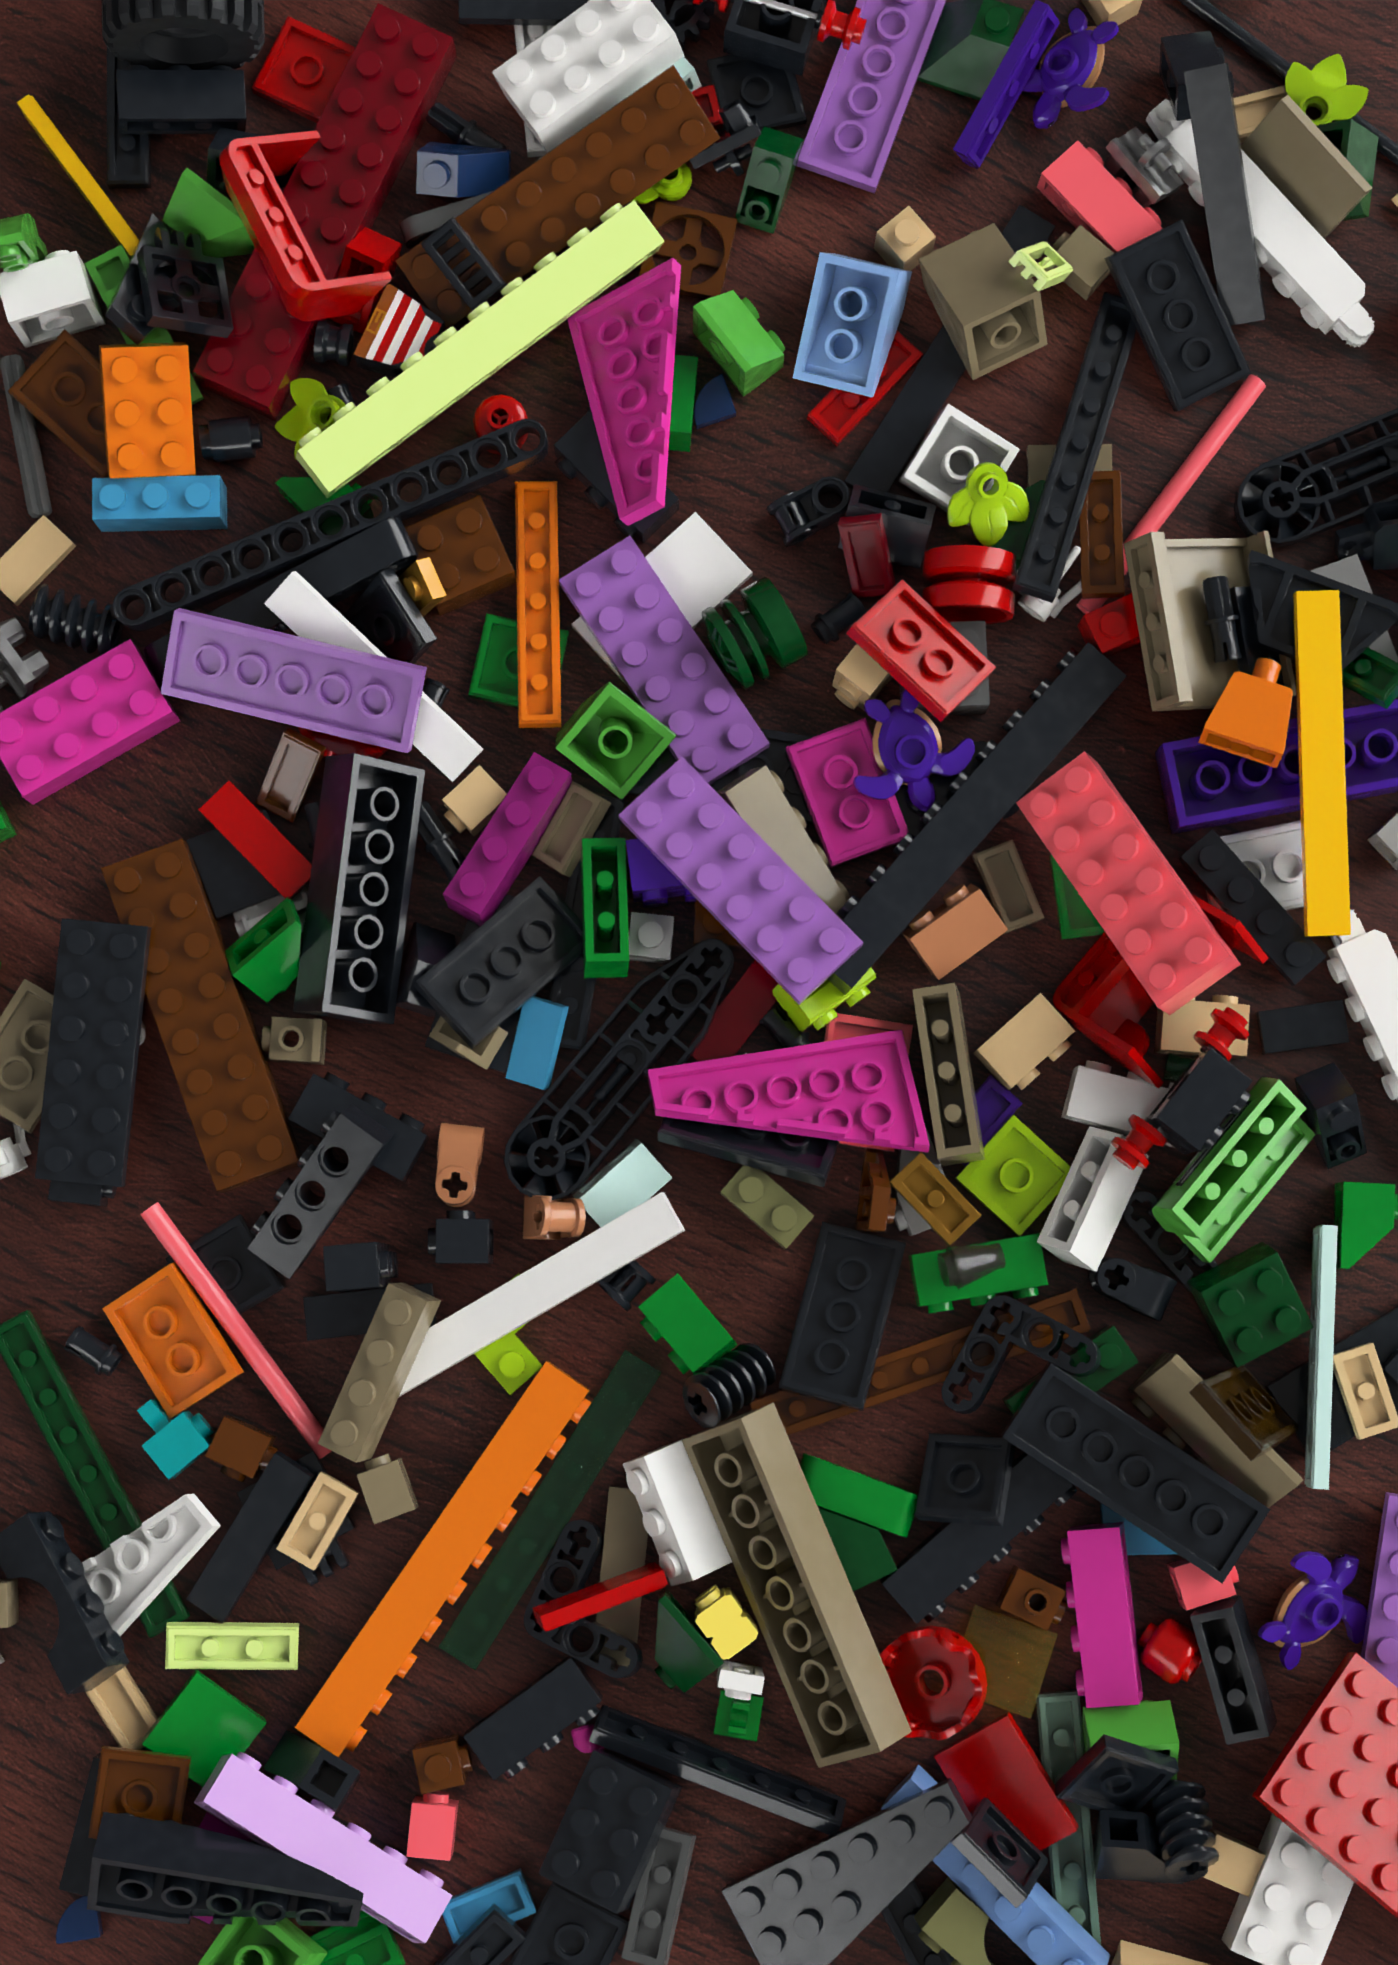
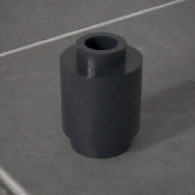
[199,415,263,462]

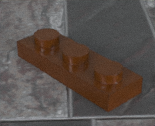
[1079,470,1125,599]

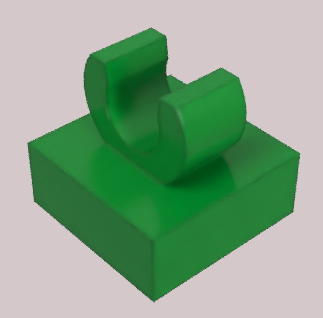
[713,1688,764,1741]

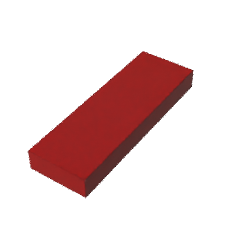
[807,330,923,447]
[198,781,312,900]
[532,1562,668,1632]

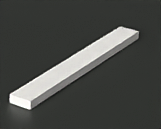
[399,1192,685,1397]

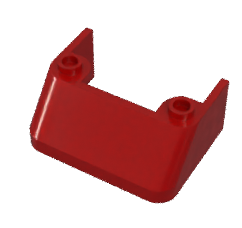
[219,130,393,321]
[1053,894,1269,1089]

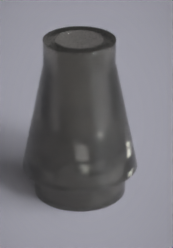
[937,1243,1005,1289]

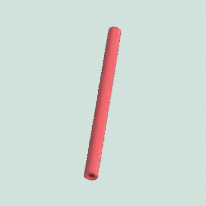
[1077,374,1266,614]
[140,1202,331,1460]

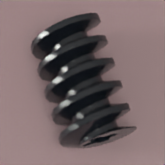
[28,584,124,656]
[683,1343,776,1428]
[1152,1780,1219,1882]

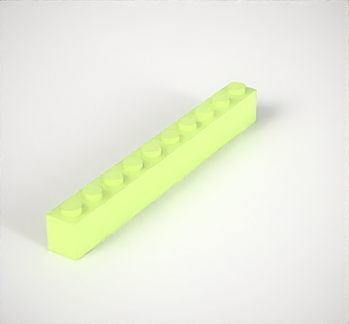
[296,200,665,498]

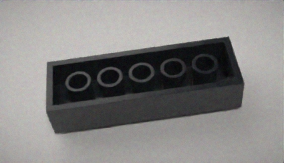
[293,753,425,1024]

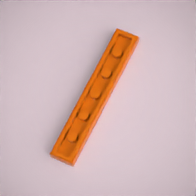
[515,481,561,728]

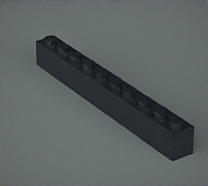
[827,642,1127,995]

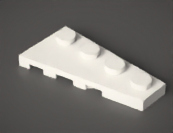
[82,1494,221,1636]

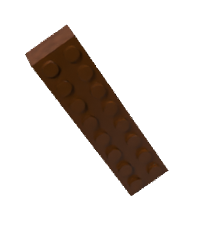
[101,839,302,1193]

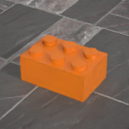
[99,342,196,478]

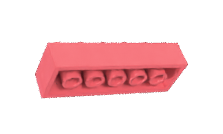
[1016,751,1241,1015]

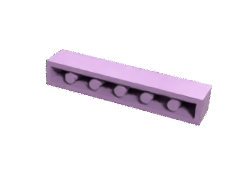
[194,1752,453,1943]

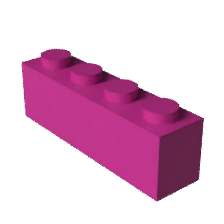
[1061,1522,1143,1708]

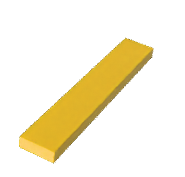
[17,94,139,259]

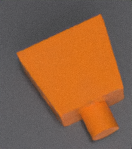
[1198,658,1293,768]

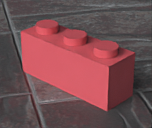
[1037,140,1163,253]

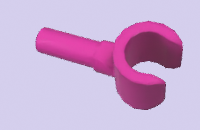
[571,1724,605,1753]

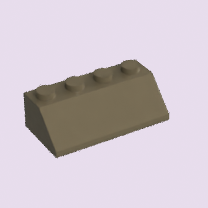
[1128,1352,1304,1508]

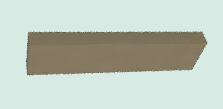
[595,1486,648,1666]

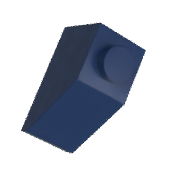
[416,142,511,198]

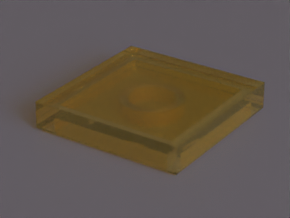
[964,1604,1058,1719]

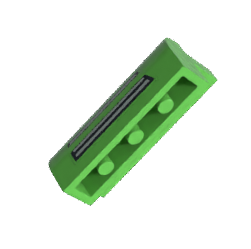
[1152,1077,1316,1263]

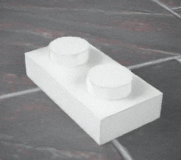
[717,1660,765,1700]

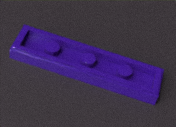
[953,0,1060,170]

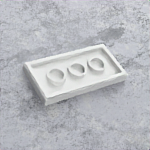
[572,512,753,683]

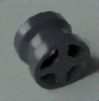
[314,320,354,366]

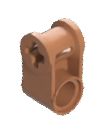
[435,1123,485,1208]
[523,1195,586,1240]

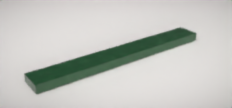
[0,1310,191,1638]

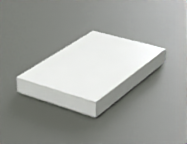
[1196,820,1304,912]

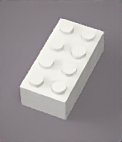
[492,0,684,153]
[1221,1813,1354,1965]

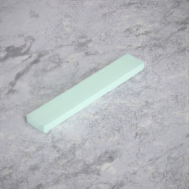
[1304,1225,1338,1490]

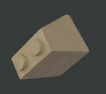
[919,223,1048,380]

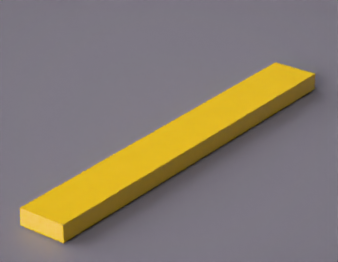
[1293,590,1351,937]

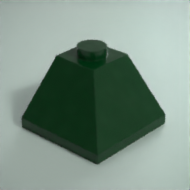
[917,0,1024,101]
[654,1587,724,1693]

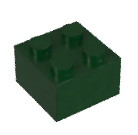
[1187,1242,1314,1368]

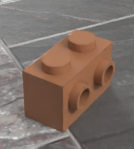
[902,884,1008,980]

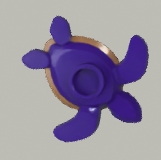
[1022,8,1119,129]
[853,689,975,813]
[1258,1551,1367,1670]

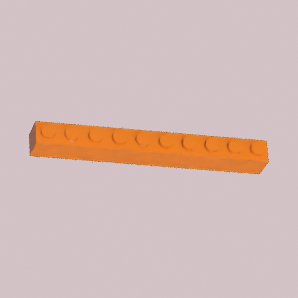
[295,1360,592,1757]

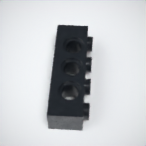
[247,1104,394,1279]

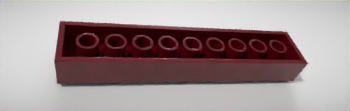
[193,3,457,421]

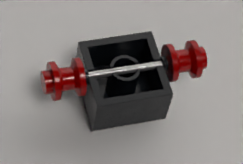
[693,0,867,76]
[1111,1007,1253,1170]

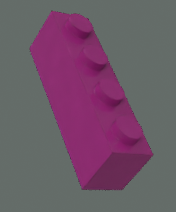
[443,752,572,926]

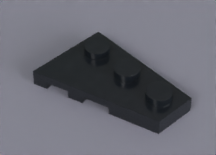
[105,213,207,346]

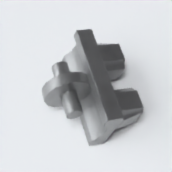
[1104,127,1184,208]
[0,617,49,700]

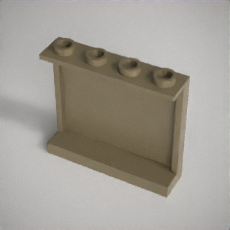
[1124,531,1297,711]

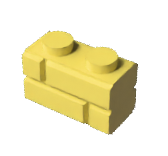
[694,1584,758,1660]

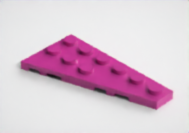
[567,258,681,526]
[648,1030,930,1153]

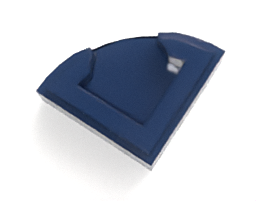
[694,374,736,430]
[56,1895,103,1944]

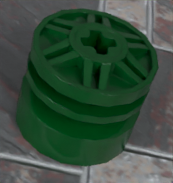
[702,576,808,690]

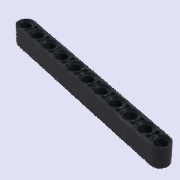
[112,419,549,632]

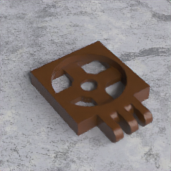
[639,201,738,300]

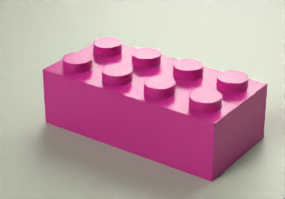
[0,639,180,805]

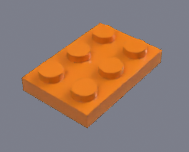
[102,1262,244,1419]

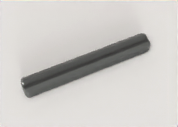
[0,354,52,518]

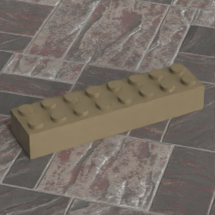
[682,1402,912,1768]

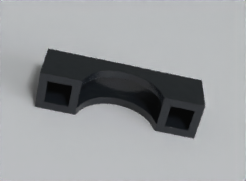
[0,1511,130,1695]

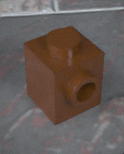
[205,1415,278,1482]
[996,1565,1067,1631]
[412,1733,473,1794]

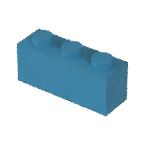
[92,475,227,532]

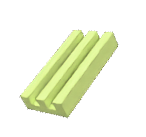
[1008,241,1073,292]

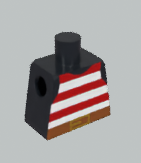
[353,283,446,377]

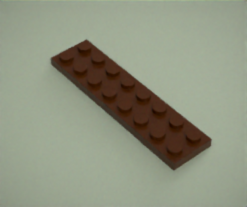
[395,65,720,330]

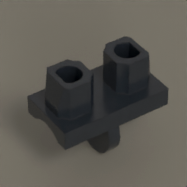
[690,99,762,177]

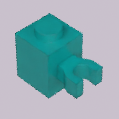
[137,1398,214,1480]

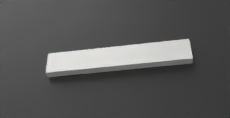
[264,571,483,782]

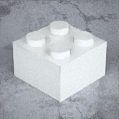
[0,250,106,348]
[898,404,1020,526]

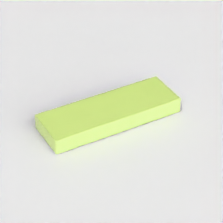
[165,1622,299,1670]

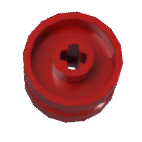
[922,545,1017,624]

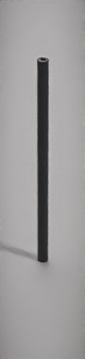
[1178,0,1398,166]

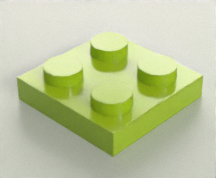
[955,1115,1071,1237]

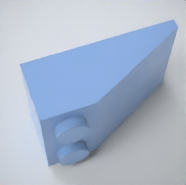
[792,252,912,397]

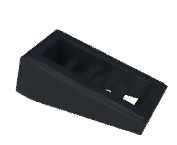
[420,217,507,311]

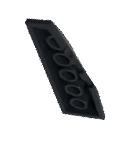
[87,1812,364,1927]

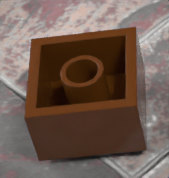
[405,495,517,616]

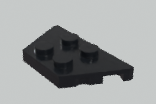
[1247,550,1398,671]

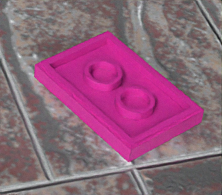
[785,718,909,868]

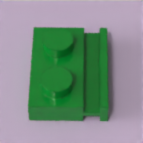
[310,1911,406,1965]

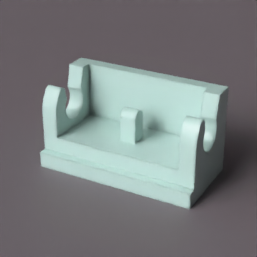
[572,1139,672,1227]

